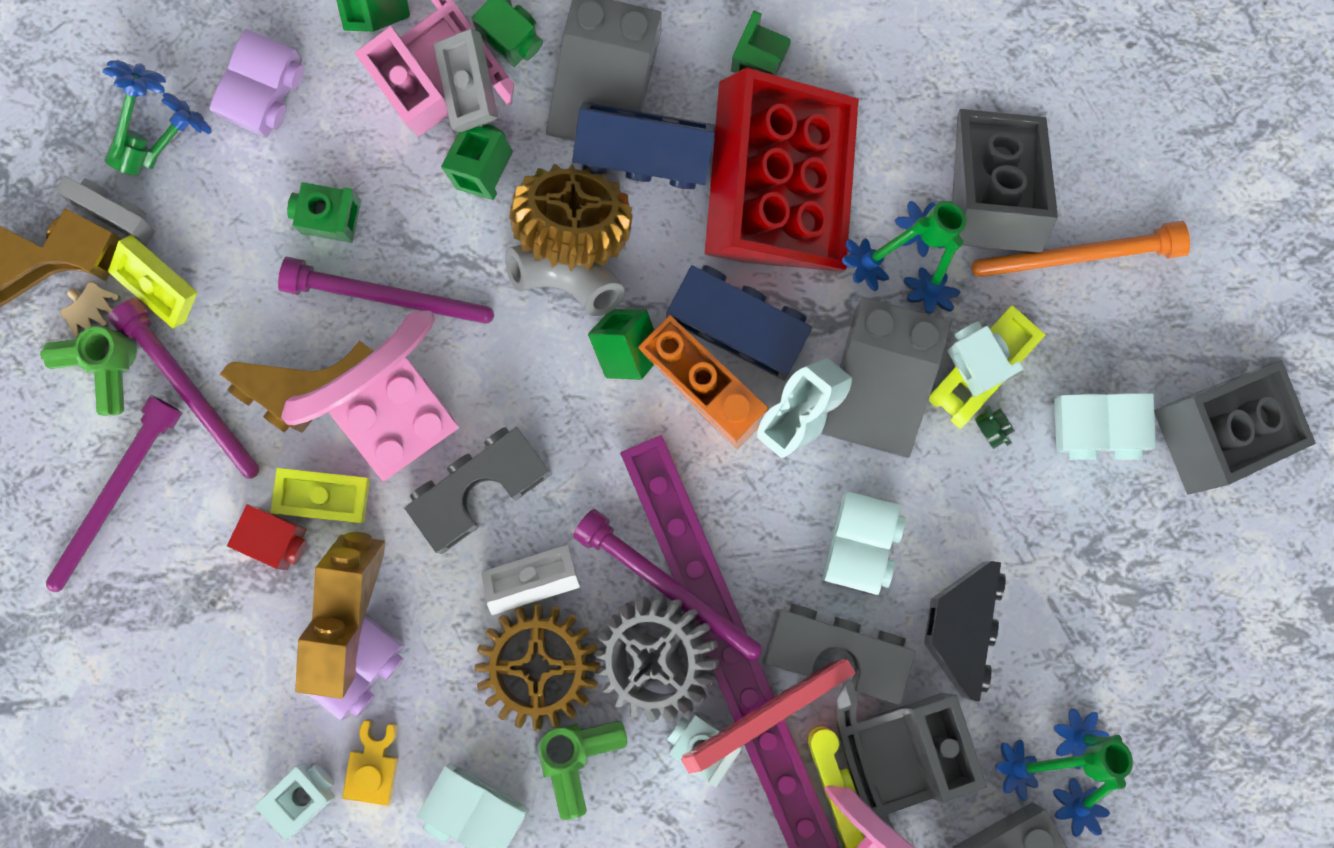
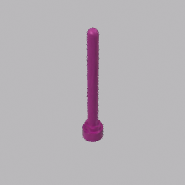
[278,256,495,324]
[108,298,259,479]
[46,395,183,592]
[573,509,762,659]

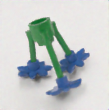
[103,60,212,176]
[842,201,966,314]
[995,708,1133,837]

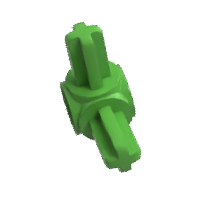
[40,326,137,416]
[537,721,627,820]

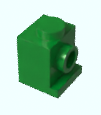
[471,0,543,68]
[441,124,513,200]
[287,182,361,243]

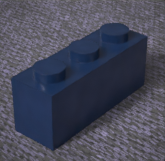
[572,102,715,189]
[666,265,813,381]

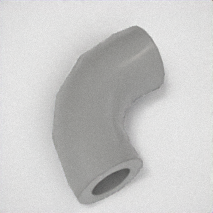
[505,245,625,316]

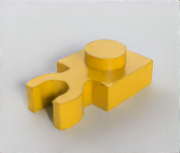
[342,719,399,806]

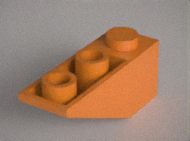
[638,315,769,450]

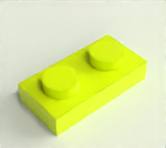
[108,235,198,329]
[270,468,370,524]

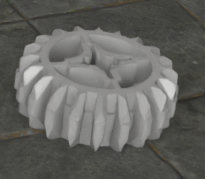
[593,595,719,722]

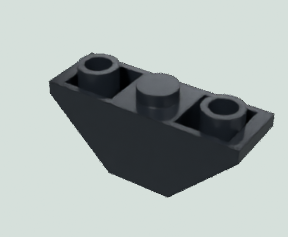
[924,561,1006,702]

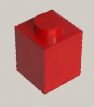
[227,504,307,570]

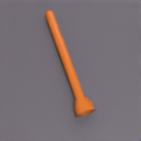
[971,221,1190,277]

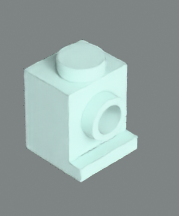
[947,321,1023,398]
[667,713,742,788]
[254,763,336,841]

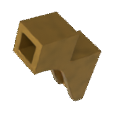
[0,208,122,308]
[219,340,374,433]
[295,532,385,699]

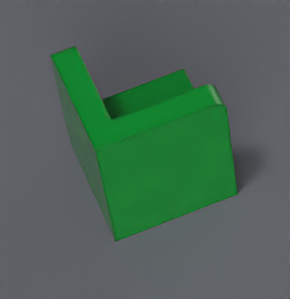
[336,0,410,32]
[731,10,791,76]
[588,309,654,380]

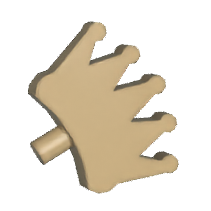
[61,282,121,339]

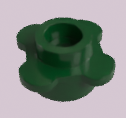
[974,405,1015,449]

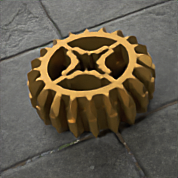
[509,163,633,272]
[474,604,600,731]

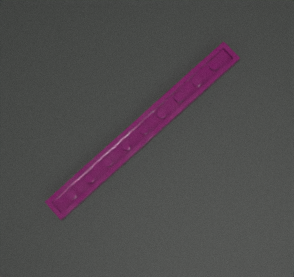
[620,435,839,848]

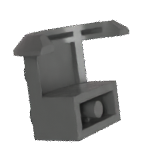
[835,680,987,830]

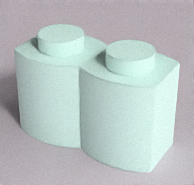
[757,358,852,458]
[1054,393,1156,461]
[822,491,906,595]
[417,763,530,848]

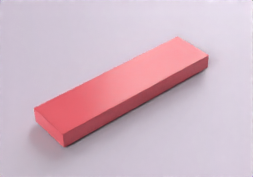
[681,659,856,774]

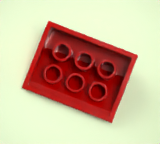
[704,68,859,271]

